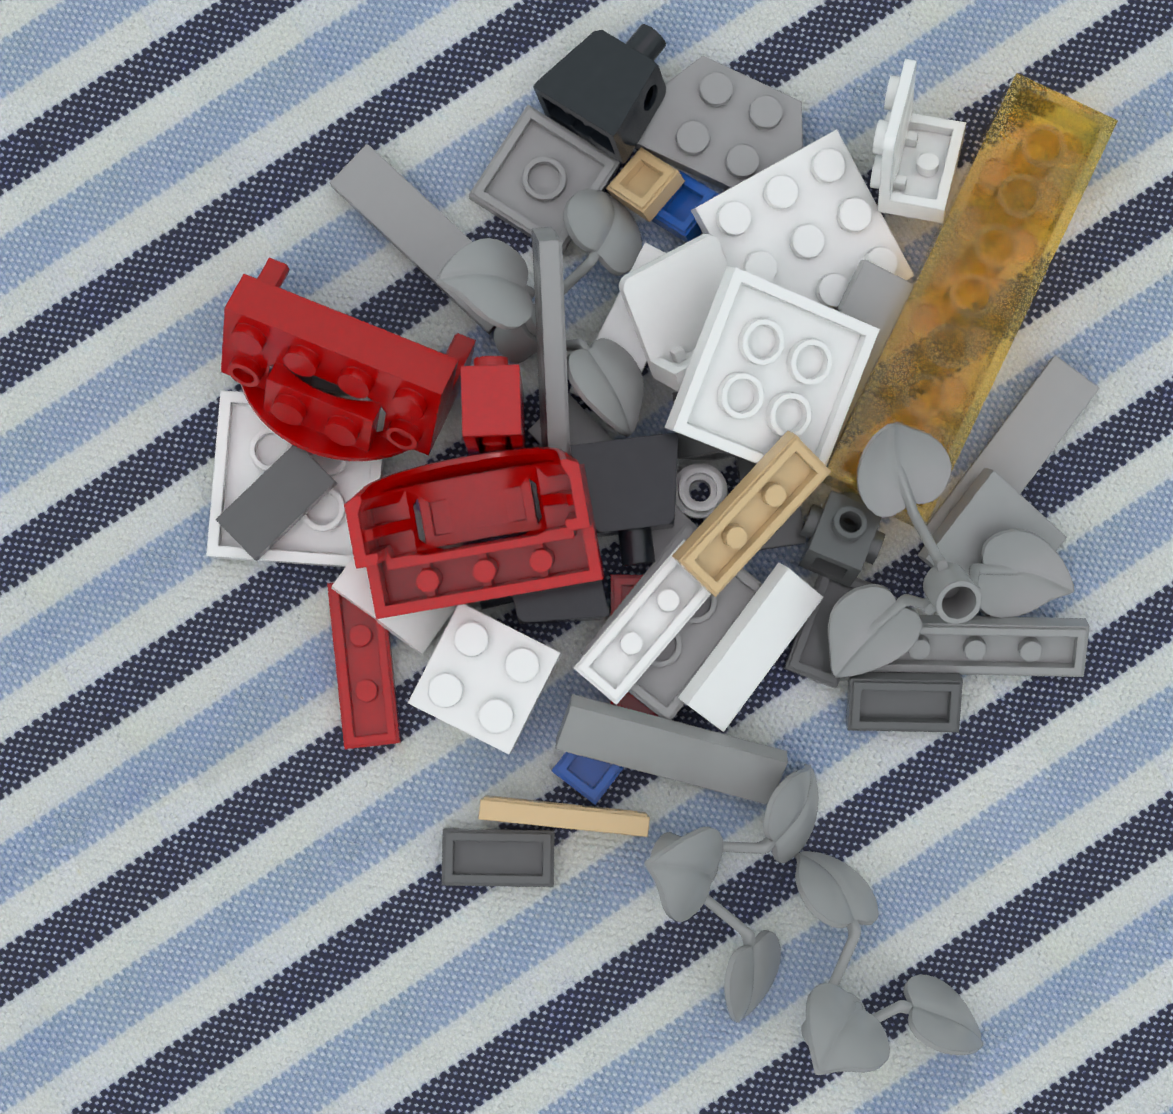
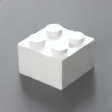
[408,604,561,754]

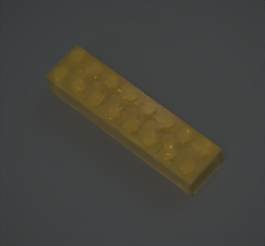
[822,73,1118,527]

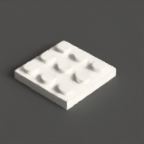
[691,129,914,310]
[664,266,880,487]
[206,390,386,567]

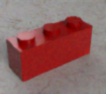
[460,356,525,455]

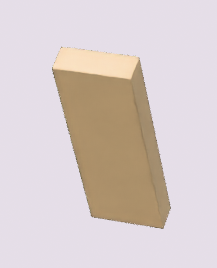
[672,431,831,597]
[478,795,650,837]

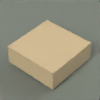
[606,147,685,222]

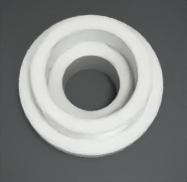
[675,463,728,519]

